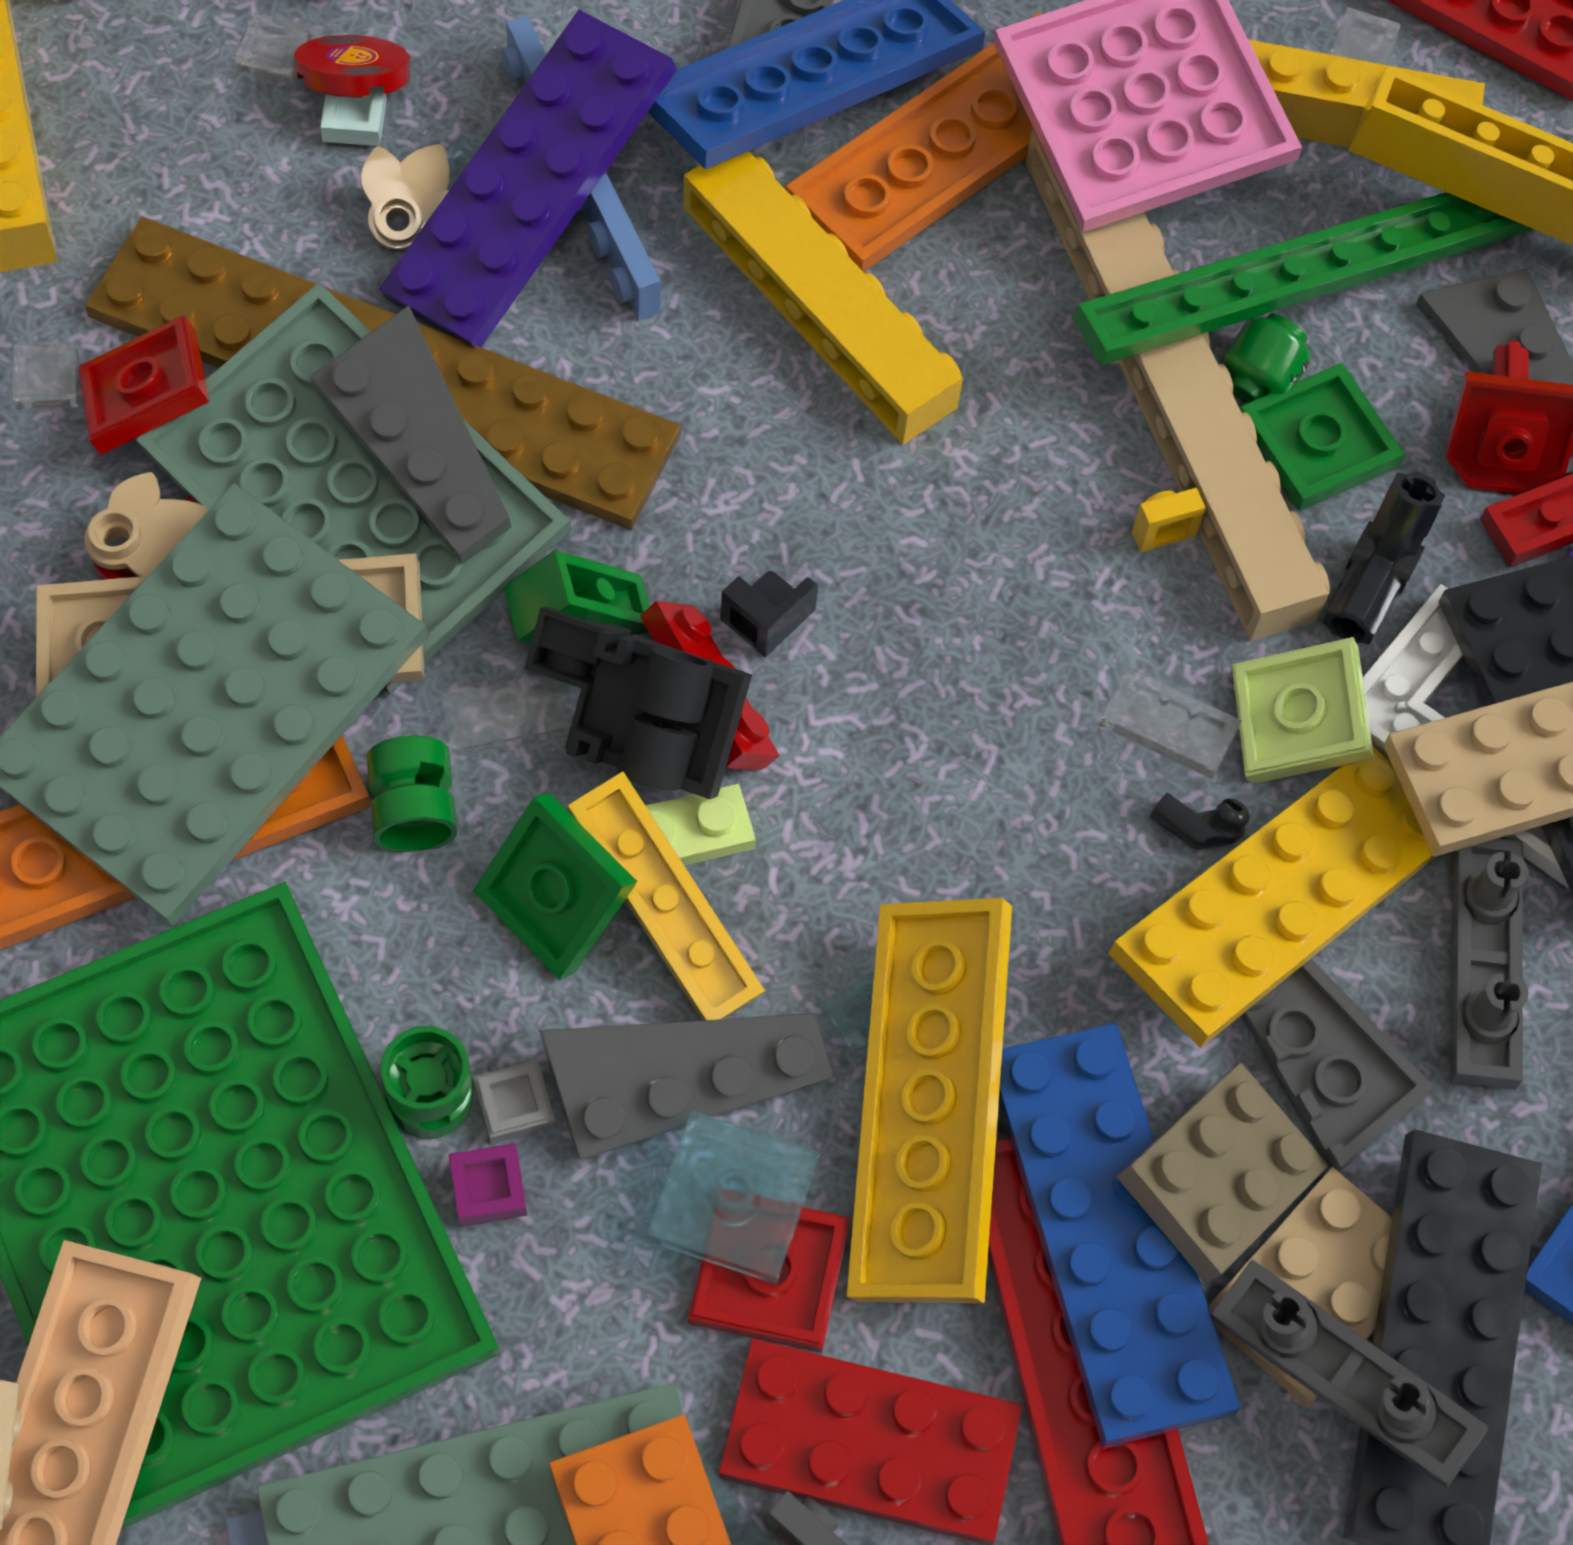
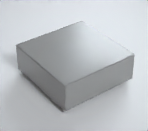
[473,1059,556,1144]

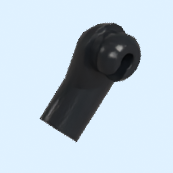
[1150,792,1250,849]

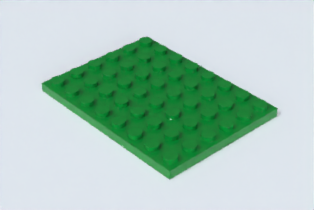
[0,881,500,1530]

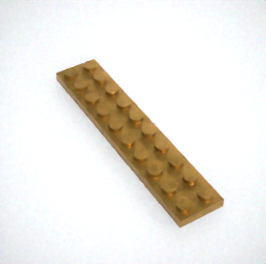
[85,216,681,531]

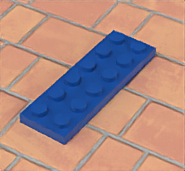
[648,0,985,170]
[999,1023,1241,1448]

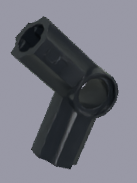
[1322,471,1445,645]

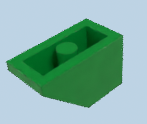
[504,550,650,644]

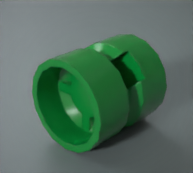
[366,735,457,853]
[381,1026,473,1139]

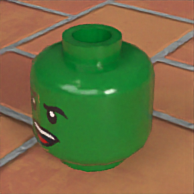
[1222,313,1311,403]

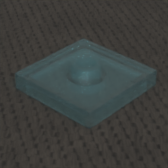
[647,1110,820,1284]

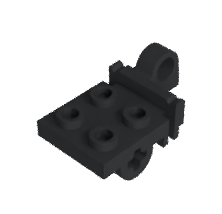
[524,607,752,799]

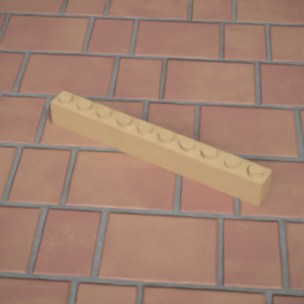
[1026,129,1330,641]

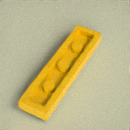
[567,772,765,1020]

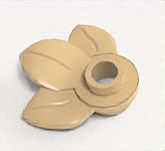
[361,144,449,250]
[84,472,208,577]

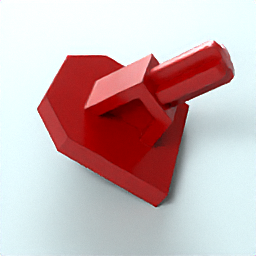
[1445,340,1573,494]

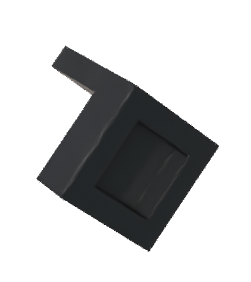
[720,571,818,657]

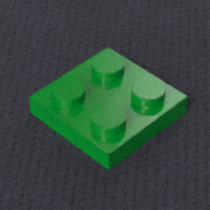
[1240,363,1405,511]
[473,792,638,980]

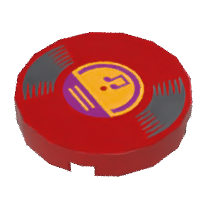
[294,35,410,98]

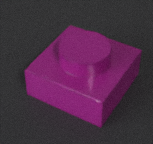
[448,1143,527,1227]

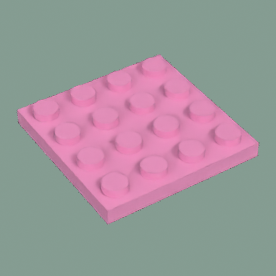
[994,0,1302,233]

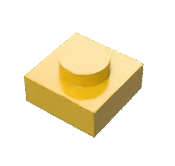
[1131,487,1206,552]

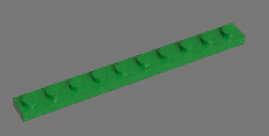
[1072,192,1535,366]

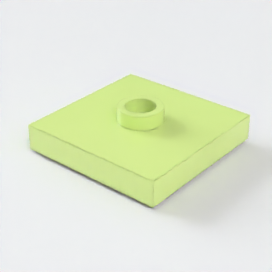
[1232,637,1374,783]

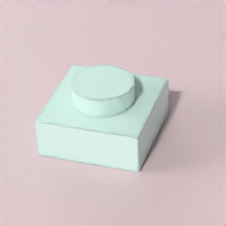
[320,85,387,146]

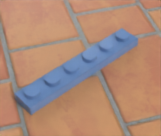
[500,16,661,321]

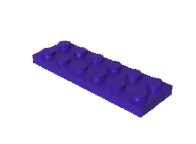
[379,10,677,348]

